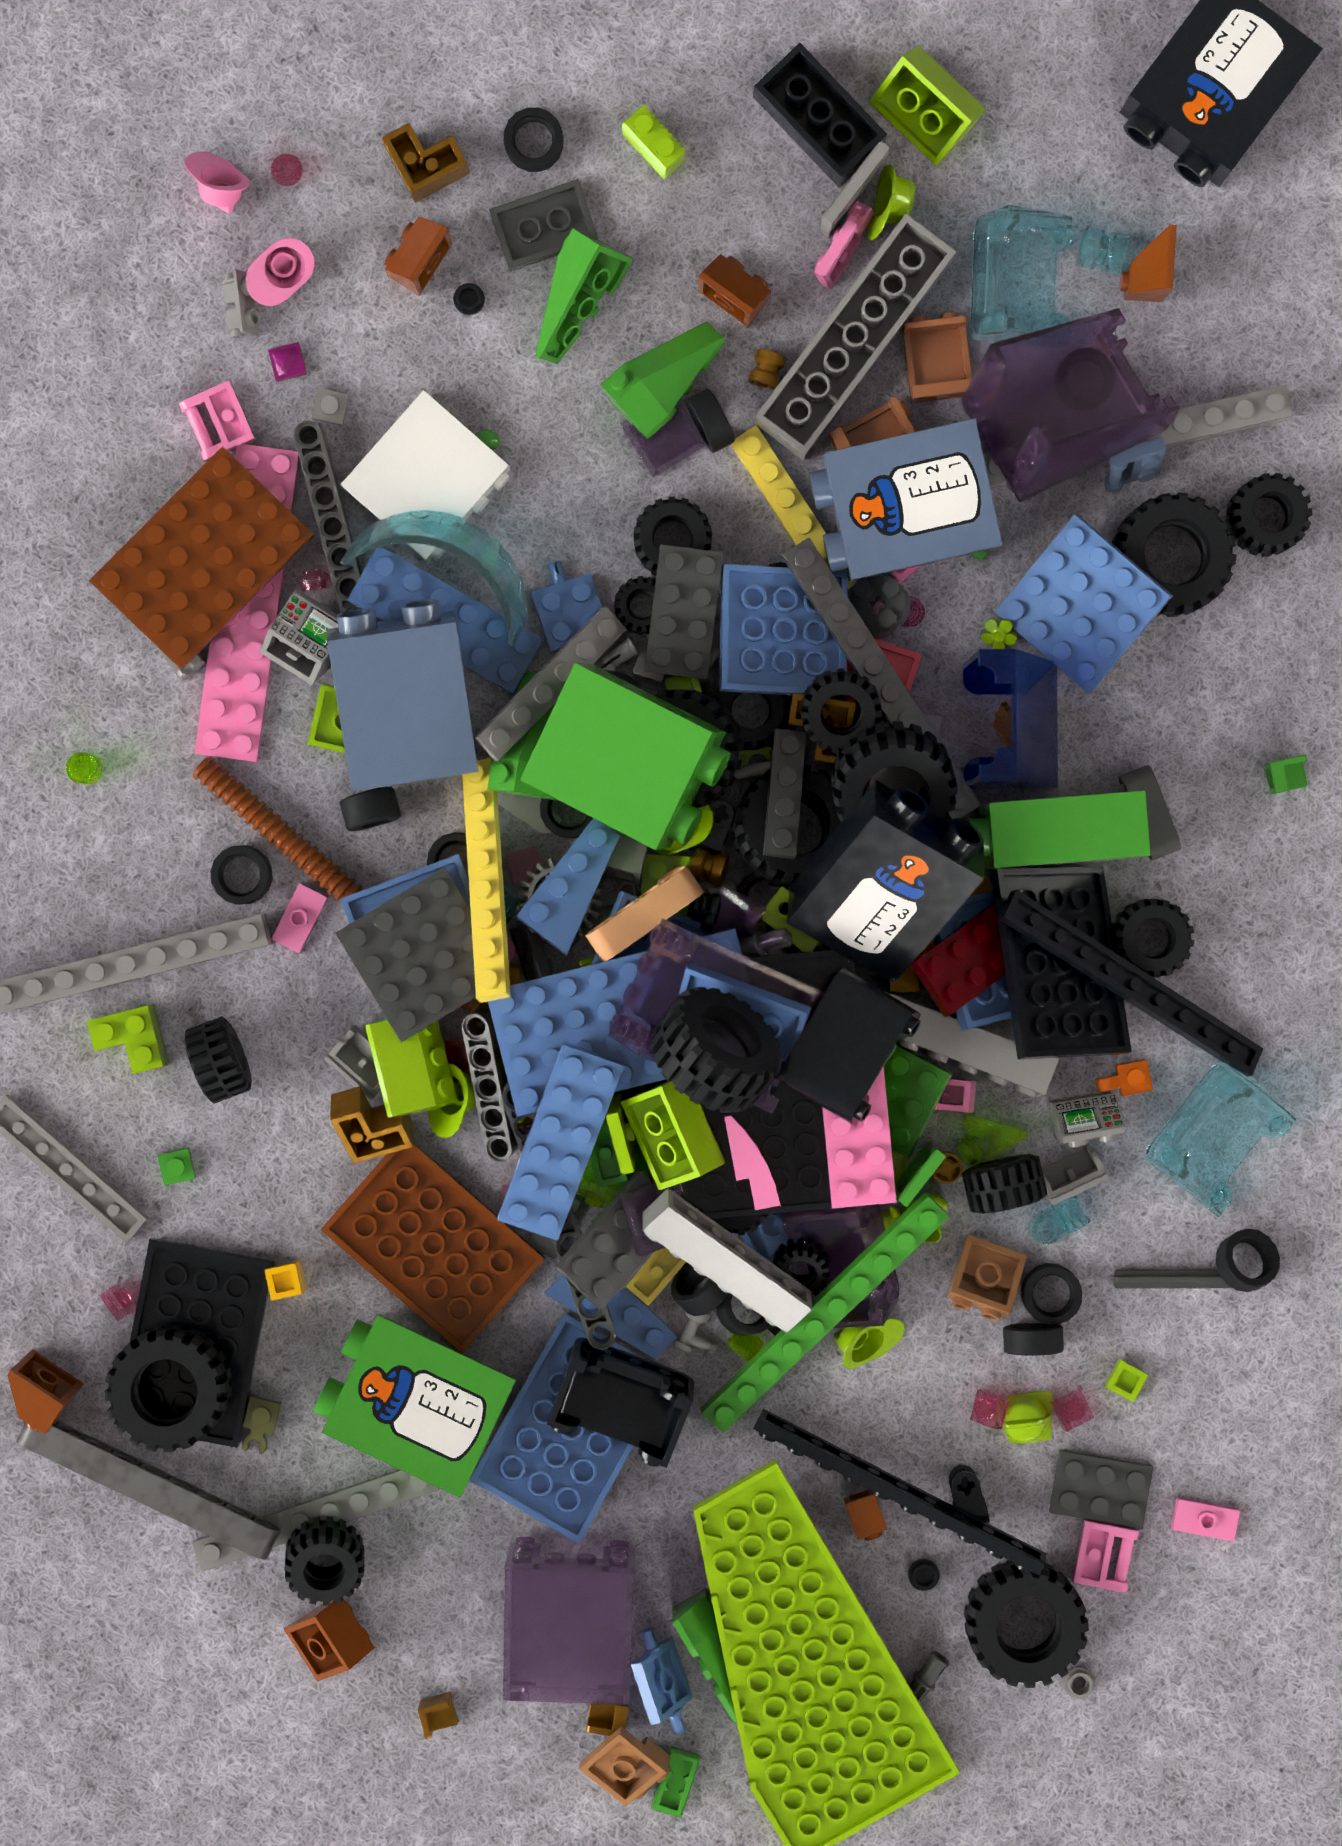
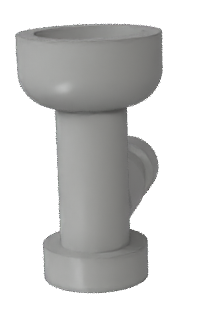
[674,1311,718,1354]

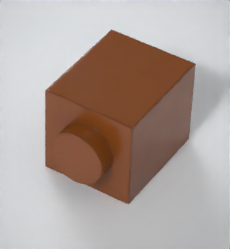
[844,1489,887,1541]

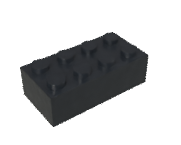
[753,43,887,188]

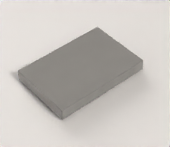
[819,141,890,238]

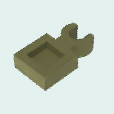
[242,1395,282,1454]

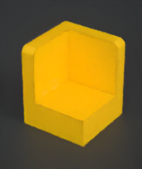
[264,1259,307,1301]

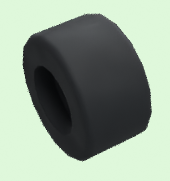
[340,787,401,831]

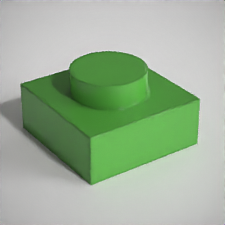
[157,1148,196,1186]

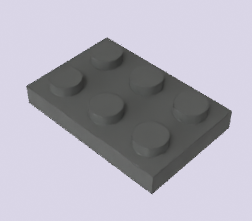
[489,179,599,272]
[1049,1450,1153,1529]

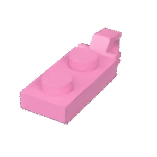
[814,201,875,289]

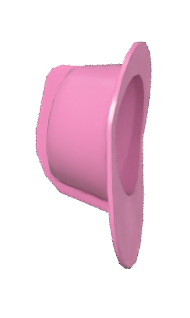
[185,152,250,213]
[245,238,315,306]

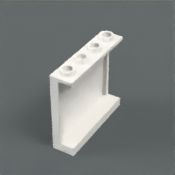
[340,390,510,563]

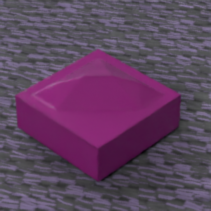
[268,342,307,382]

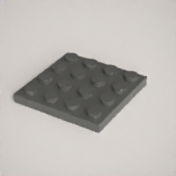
[335,867,511,1042]

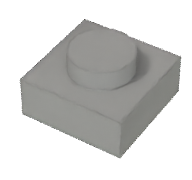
[312,388,349,426]

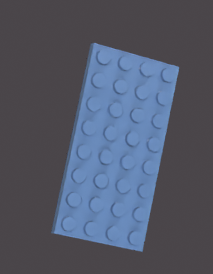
[488,929,749,1117]

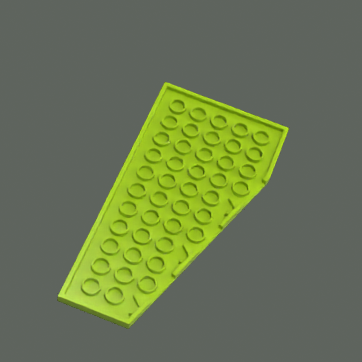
[692,1459,960,1846]

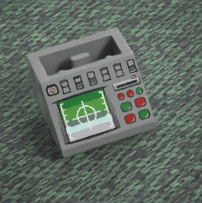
[259,589,339,685]
[1049,1091,1126,1147]

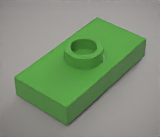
[651,1746,701,1818]

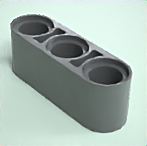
[1118,765,1181,861]

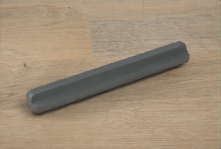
[1113,1270,1232,1289]

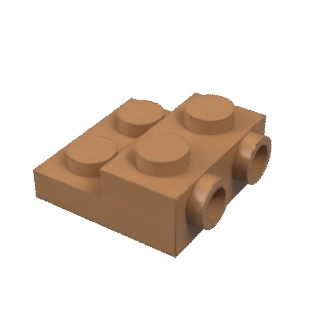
[946,1234,1027,1321]
[579,1726,670,1807]

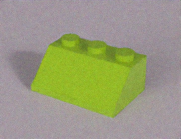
[869,45,987,166]
[365,1020,458,1118]
[621,1081,726,1190]

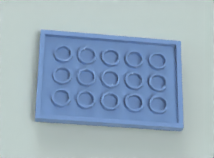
[469,1313,638,1544]

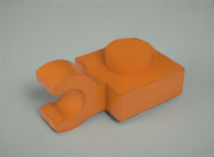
[1095,1059,1153,1096]

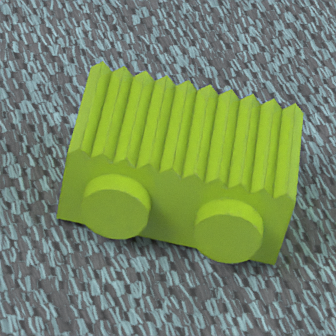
[622,105,685,180]

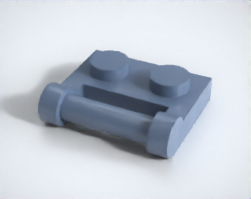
[1104,437,1166,493]

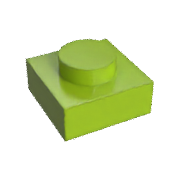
[1104,1358,1149,1403]

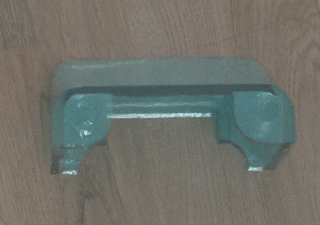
[970,205,1073,345]
[1145,1062,1297,1217]

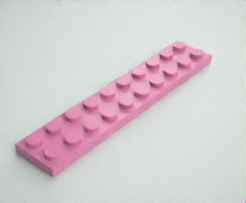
[195,444,300,763]

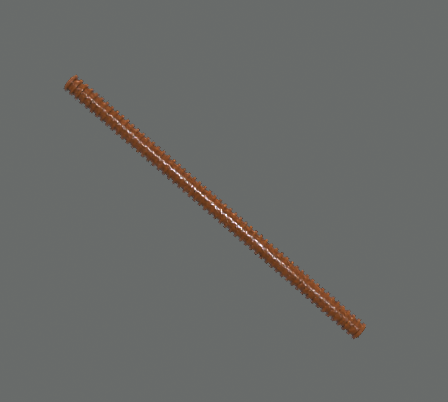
[193,756,489,1028]

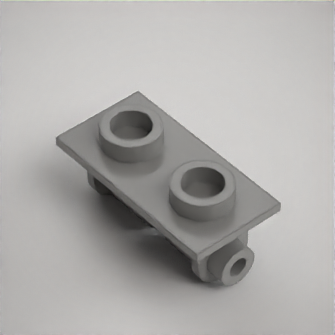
[222,269,260,338]

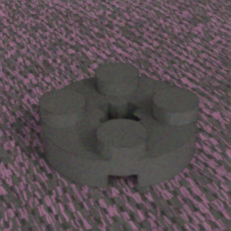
[849,575,911,639]

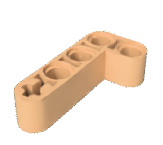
[585,865,704,962]

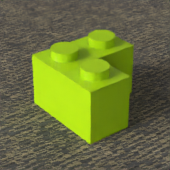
[86,1004,169,1074]

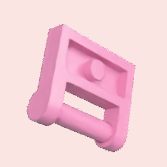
[179,381,256,462]
[1072,1519,1139,1592]

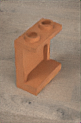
[902,312,976,403]
[828,396,921,451]

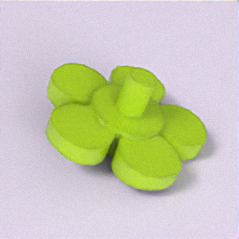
[981,618,1017,652]

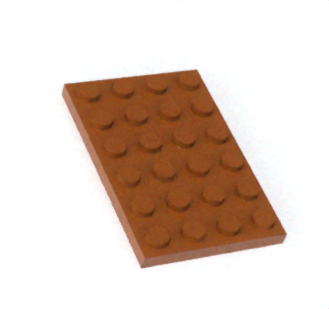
[89,446,314,670]
[320,1142,545,1353]

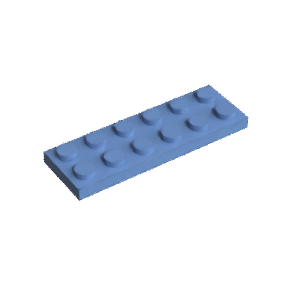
[347,545,543,693]
[497,1042,624,1241]

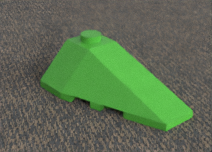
[535,228,633,364]
[600,321,726,439]
[487,672,557,800]
[672,1589,737,1724]

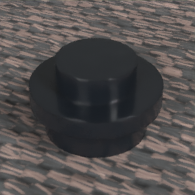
[453,283,485,315]
[908,1558,940,1591]

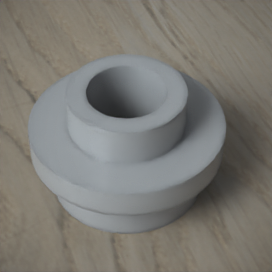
[1063,1666,1095,1699]

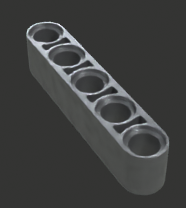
[462,1006,520,1162]

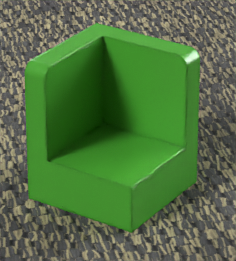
[1264,755,1308,794]

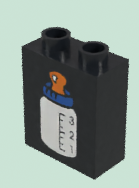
[1119,0,1323,187]
[787,780,984,983]

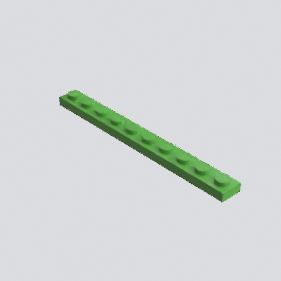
[700,1192,949,1433]

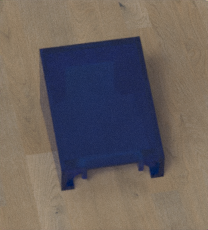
[963,649,1058,789]

